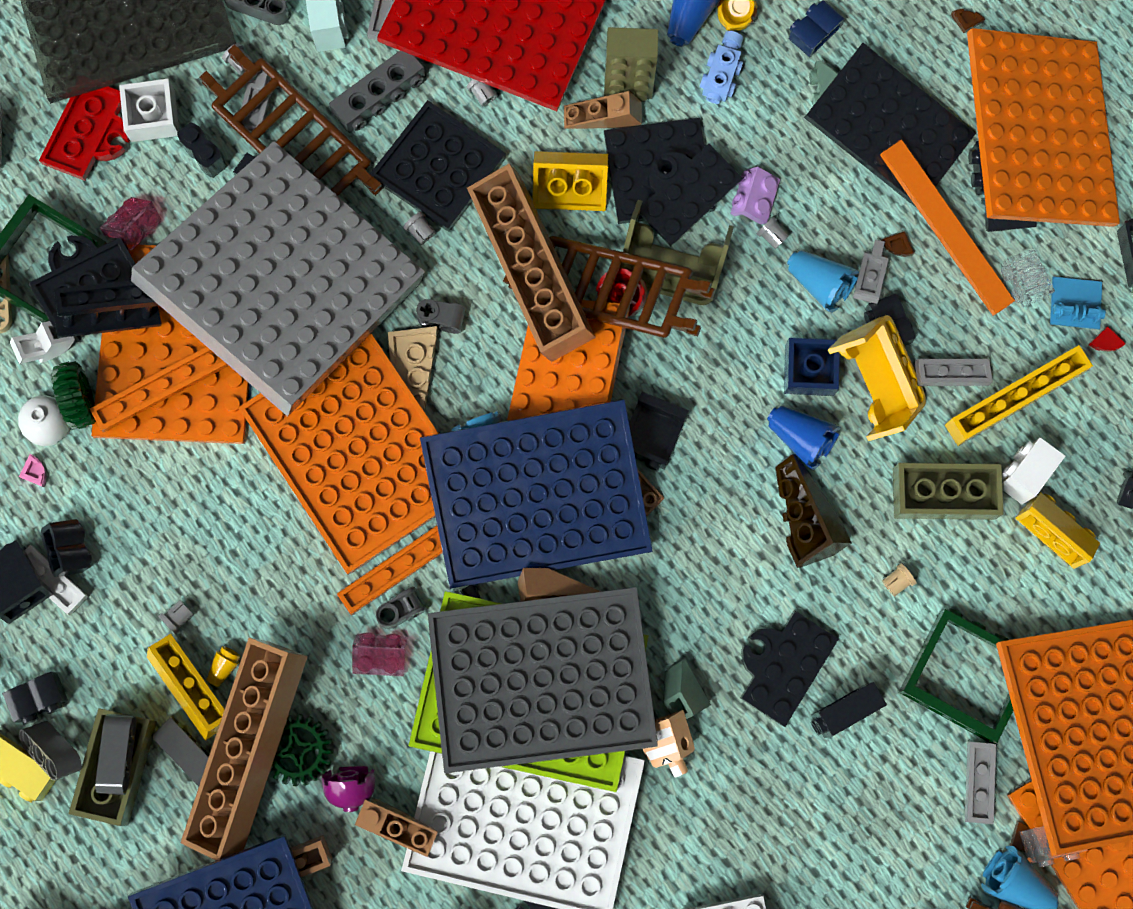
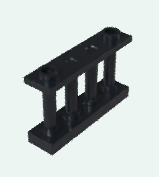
[53,281,161,338]

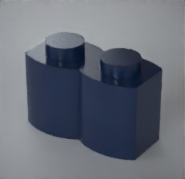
[789,0,845,58]

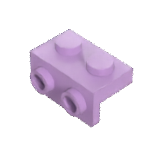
[731,167,780,224]

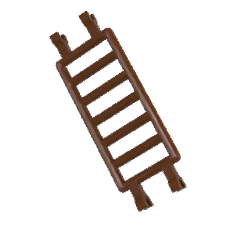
[199,44,382,196]
[503,236,716,338]

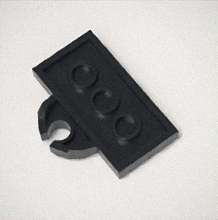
[640,143,743,247]
[28,235,136,329]
[740,611,839,727]

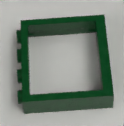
[0,194,107,323]
[898,608,1013,744]

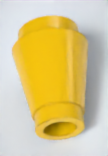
[206,646,240,687]

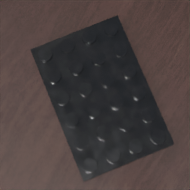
[804,43,976,207]

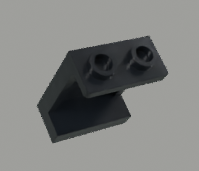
[629,391,689,471]
[0,540,53,624]

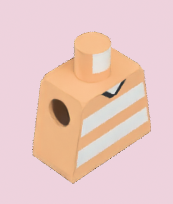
[643,710,695,777]

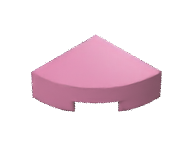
[19,454,46,487]

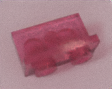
[100,197,161,251]
[352,632,407,676]

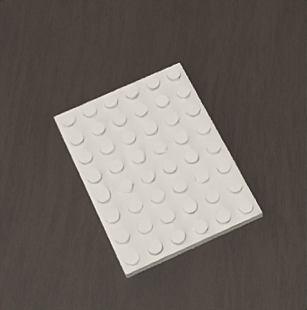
[401,751,645,909]

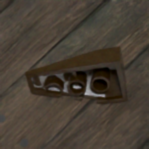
[775,454,852,568]

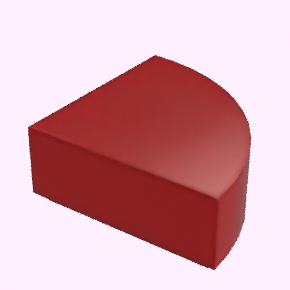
[1088,327,1126,352]

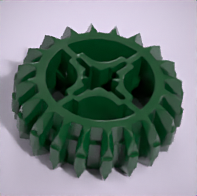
[51,361,96,430]
[270,714,334,786]

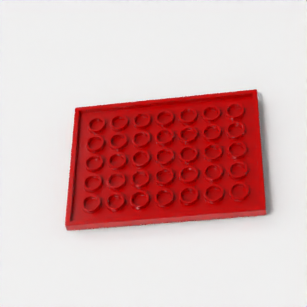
[377,0,607,112]

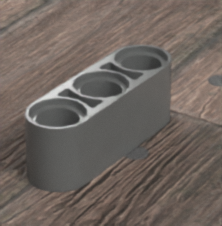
[224,0,290,25]
[95,714,136,795]
[152,716,210,786]
[19,721,82,781]

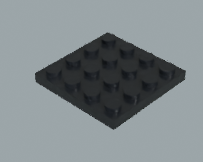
[370,100,506,232]
[604,118,715,224]

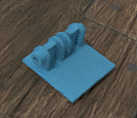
[1050,277,1106,330]

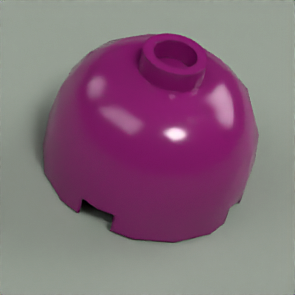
[322,766,375,812]

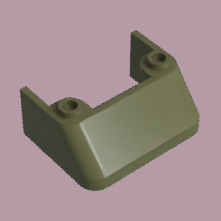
[620,200,734,305]

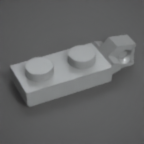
[241,70,272,132]
[853,240,889,304]

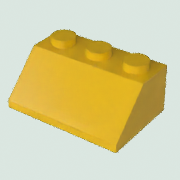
[533,151,608,211]
[1015,492,1100,569]

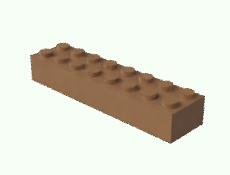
[467,163,596,362]
[180,638,308,860]

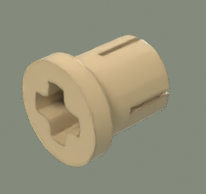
[882,563,917,597]

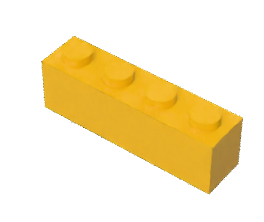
[147,634,225,741]

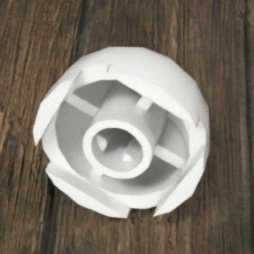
[18,395,70,446]

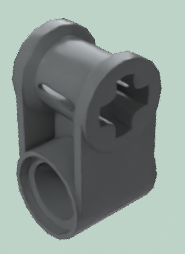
[416,299,466,334]
[376,587,427,629]

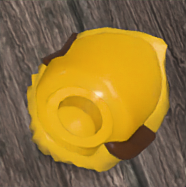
[717,0,758,31]

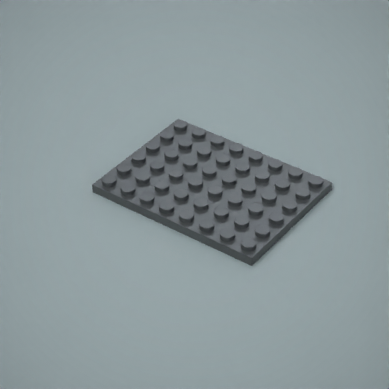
[427,587,658,774]

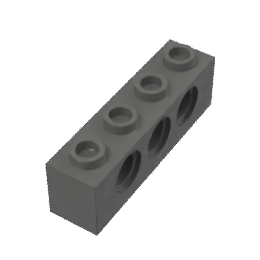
[329,51,425,133]

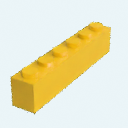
[945,345,1093,446]

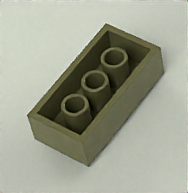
[604,27,658,102]
[893,463,1004,520]
[68,708,157,826]

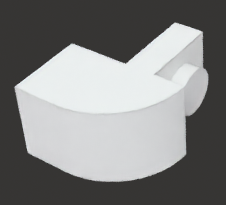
[10,321,75,364]

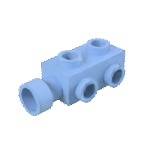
[700,31,743,104]

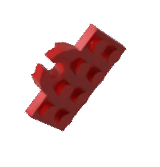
[39,76,130,181]

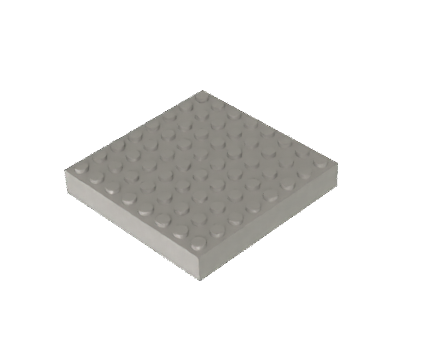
[131,141,425,416]

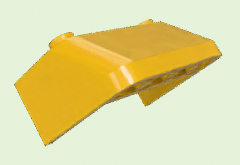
[828,315,926,441]

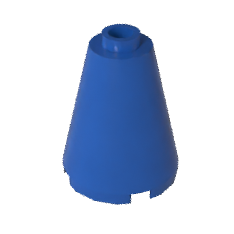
[667,0,720,47]
[767,406,841,470]

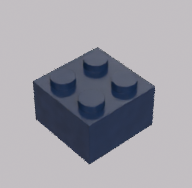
[784,338,839,396]

